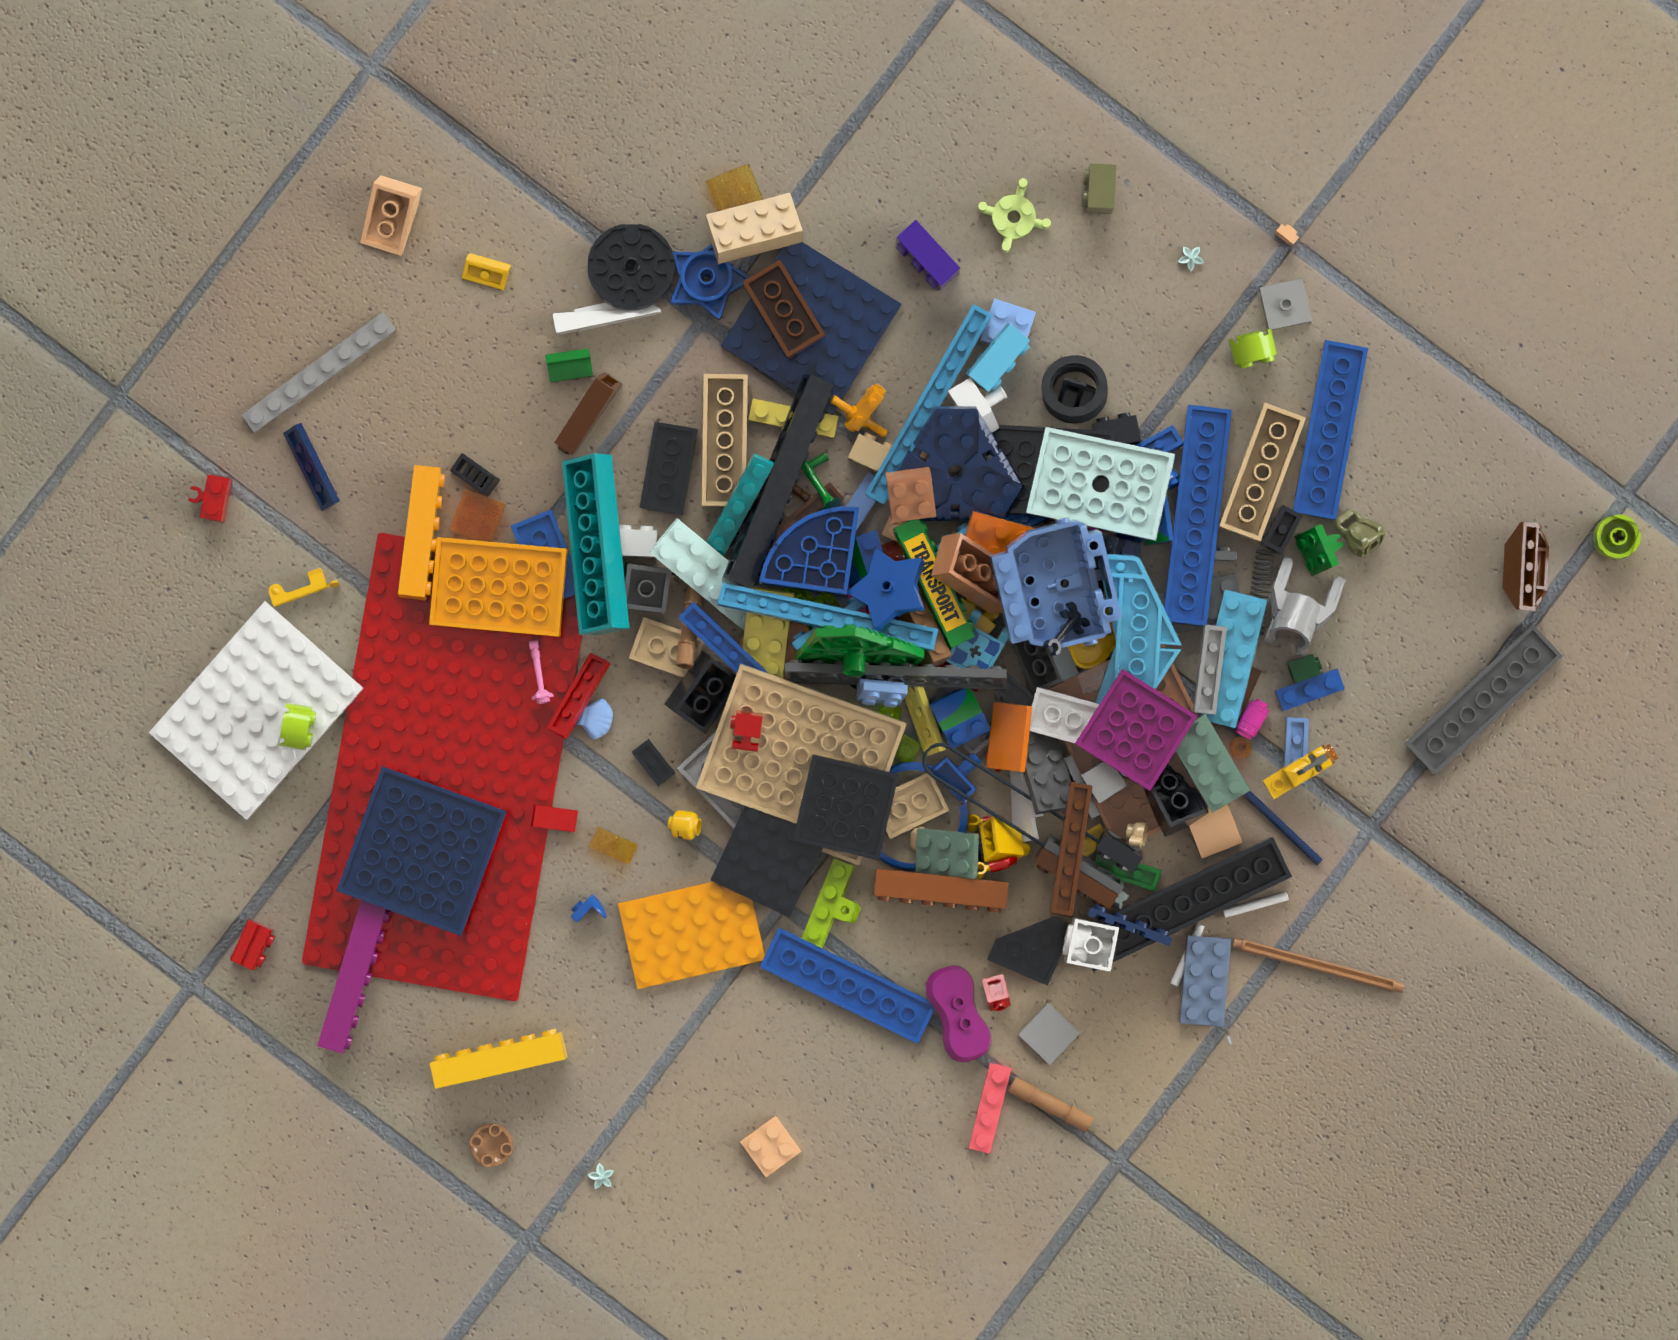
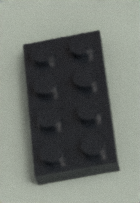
[639,421,698,516]

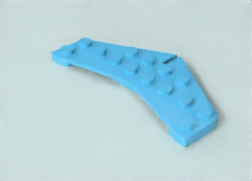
[1095,554,1182,704]

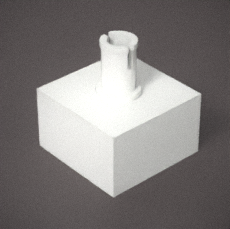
[948,377,1008,433]

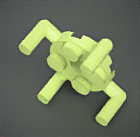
[978,178,1051,253]

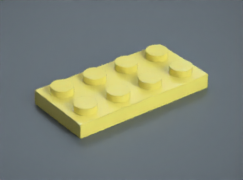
[743,587,794,679]

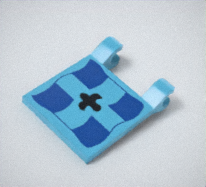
[947,610,1008,669]

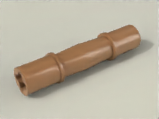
[676,584,703,669]
[1008,1077,1094,1133]

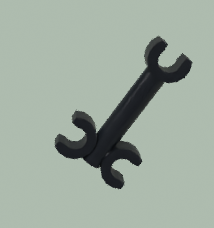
[1043,602,1090,656]

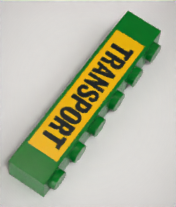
[892,519,976,649]

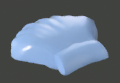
[575,699,613,740]

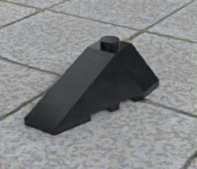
[1143,762,1209,837]

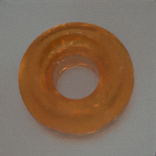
[1230,736,1252,758]

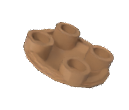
[470,1123,513,1167]

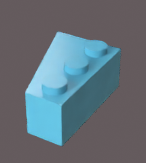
[964,323,1031,392]

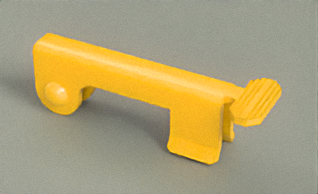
[269,568,340,607]

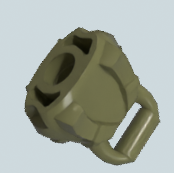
[1335,509,1385,557]

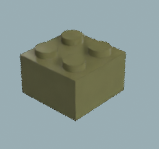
[1082,163,1116,214]

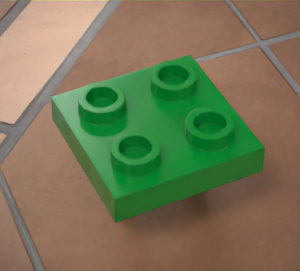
[1294,524,1344,576]

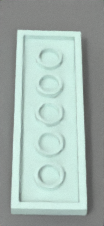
[649,518,760,631]

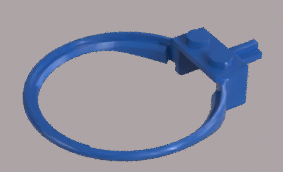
[879,753,982,871]

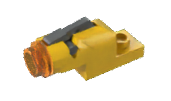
[1262,744,1338,800]

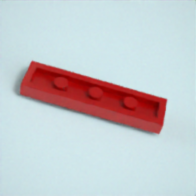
[547,653,610,739]

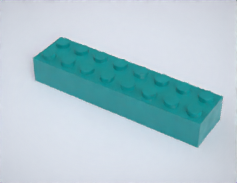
[562,453,629,636]

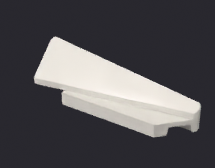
[1010,771,1043,842]

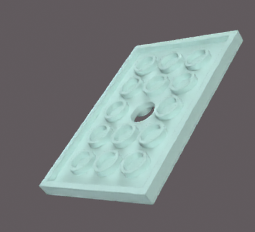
[1026,427,1175,541]

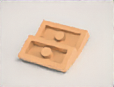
[1188,804,1242,859]

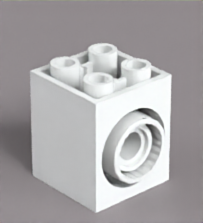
[1062,918,1119,972]

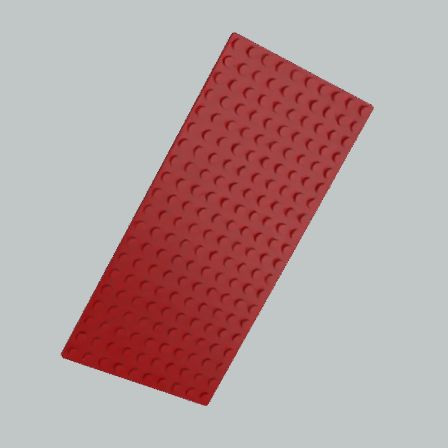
[302,533,582,1001]

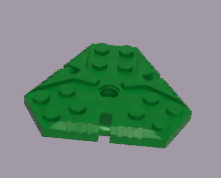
[794,624,924,676]

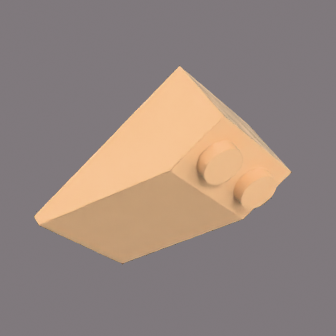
[360,175,422,256]

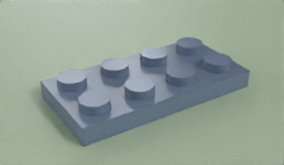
[1179,935,1231,1027]

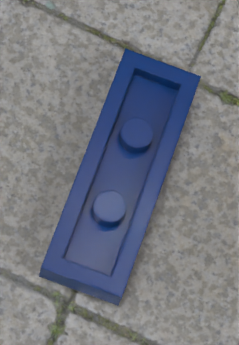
[1275,668,1345,711]

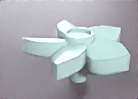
[1178,247,1204,272]
[588,1163,614,1189]

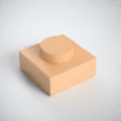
[1275,224,1299,247]

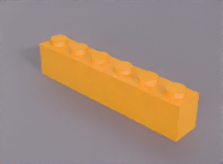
[398,465,445,601]

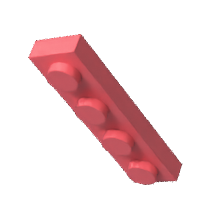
[968,1063,1011,1154]

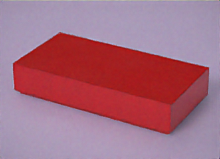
[531,805,578,832]

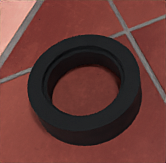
[1041,355,1108,424]

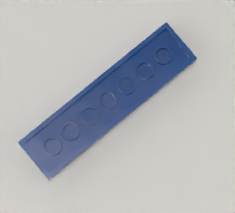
[1293,340,1368,520]
[760,927,935,1044]

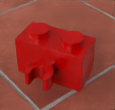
[188,474,233,523]

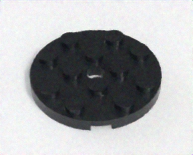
[587,224,675,310]

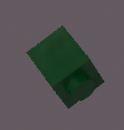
[1286,654,1322,684]

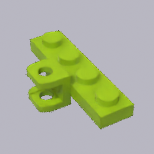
[802,858,861,948]

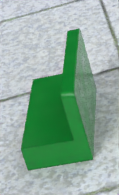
[545,348,593,382]

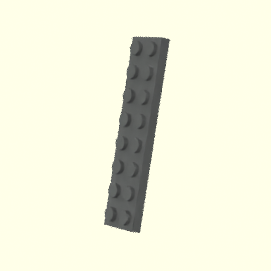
[1404,624,1563,776]

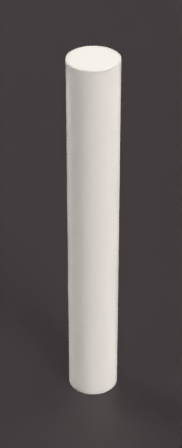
[1223,892,1289,918]
[1170,923,1204,987]

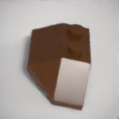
[1502,522,1549,611]

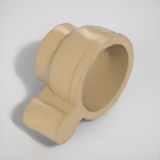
[1126,822,1148,848]

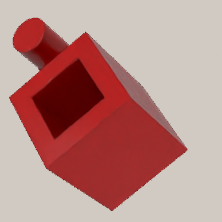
[730,710,763,752]

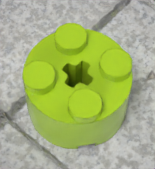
[1228,328,1277,369]
[1593,514,1641,560]
[279,703,316,750]

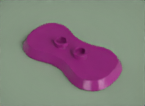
[926,965,991,1062]

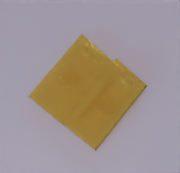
[705,164,764,211]

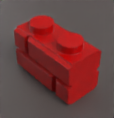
[230,919,275,971]

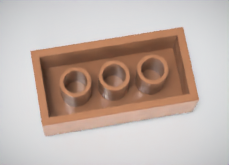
[931,533,1003,614]

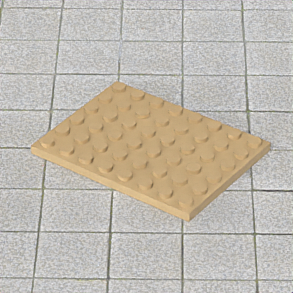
[696,663,907,823]

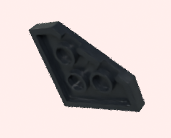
[987,916,1070,986]

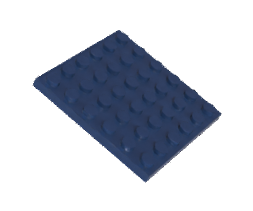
[721,242,902,415]
[336,766,507,936]

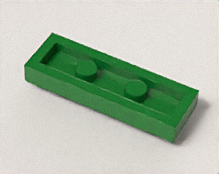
[1095,854,1162,891]

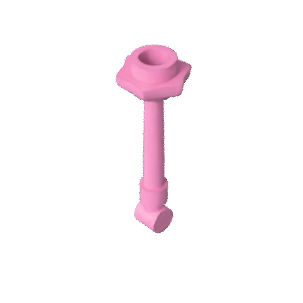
[529,640,554,704]

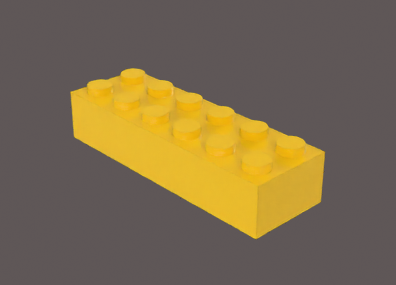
[430,1028,567,1089]

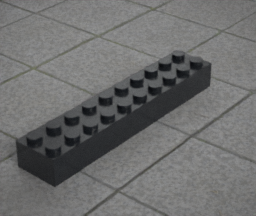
[1091,837,1292,972]

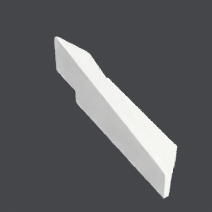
[553,302,661,335]

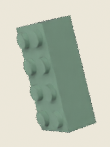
[1176,714,1250,813]

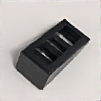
[450,453,500,497]

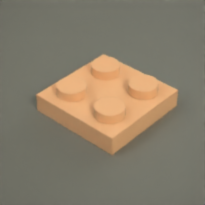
[740,1115,801,1177]

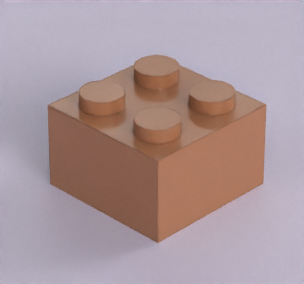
[885,467,936,523]

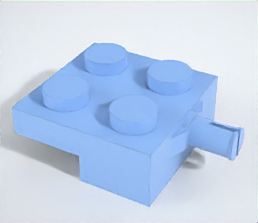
[980,298,1036,345]
[856,679,908,707]

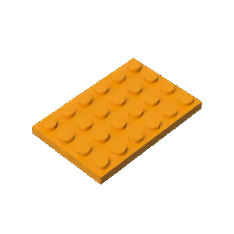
[429,537,568,637]
[618,882,765,989]

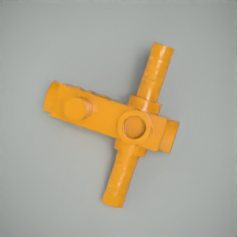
[830,384,887,438]

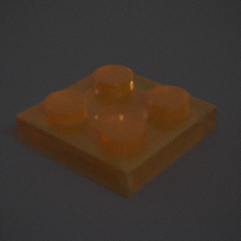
[449,489,506,542]

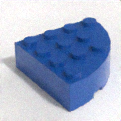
[759,506,859,596]

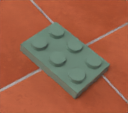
[916,828,979,879]

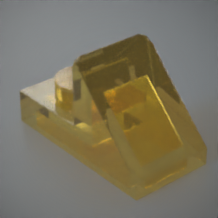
[589,827,638,864]

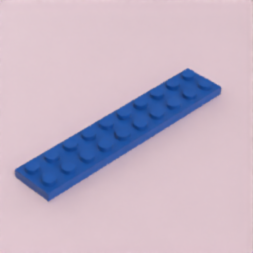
[1164,405,1232,627]

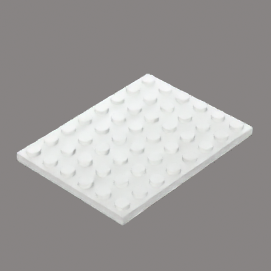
[149,601,364,820]

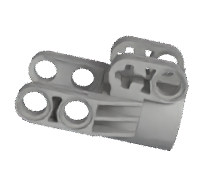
[1263,555,1346,657]

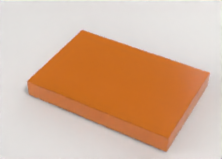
[986,702,1032,772]

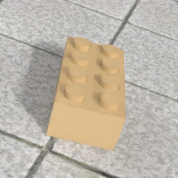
[706,193,803,264]

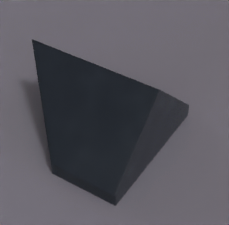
[1058,377,1096,407]

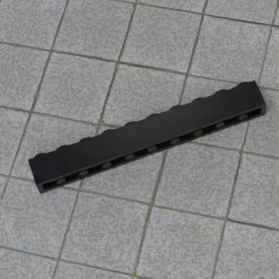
[722,374,833,588]

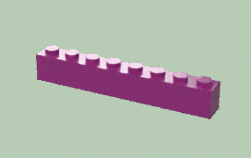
[317,900,391,1054]

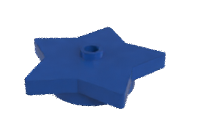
[671,244,750,320]
[847,549,925,631]

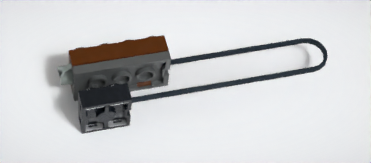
[922,743,1143,909]

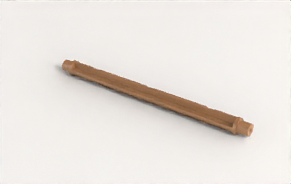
[1232,938,1404,993]

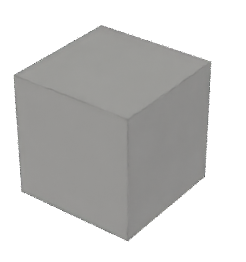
[1081,761,1127,803]

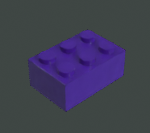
[896,220,960,290]

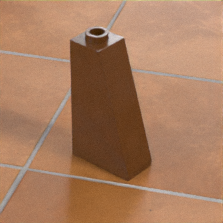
[554,372,622,455]

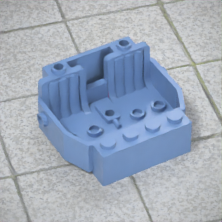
[989,517,1122,648]

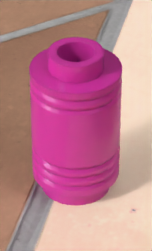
[1235,699,1270,740]

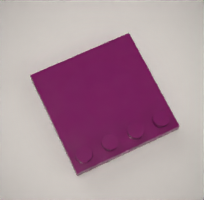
[1075,669,1197,791]

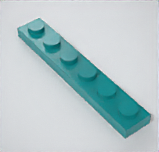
[706,453,774,557]

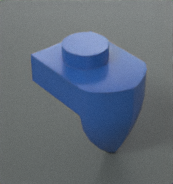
[571,894,607,922]

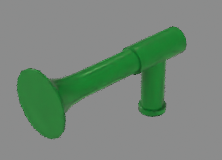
[801,452,841,510]

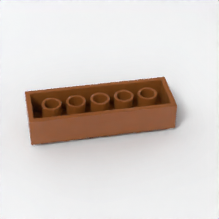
[874,868,1009,913]

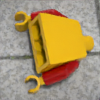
[967,814,1030,879]

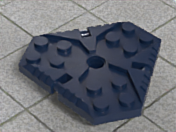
[896,406,1022,521]

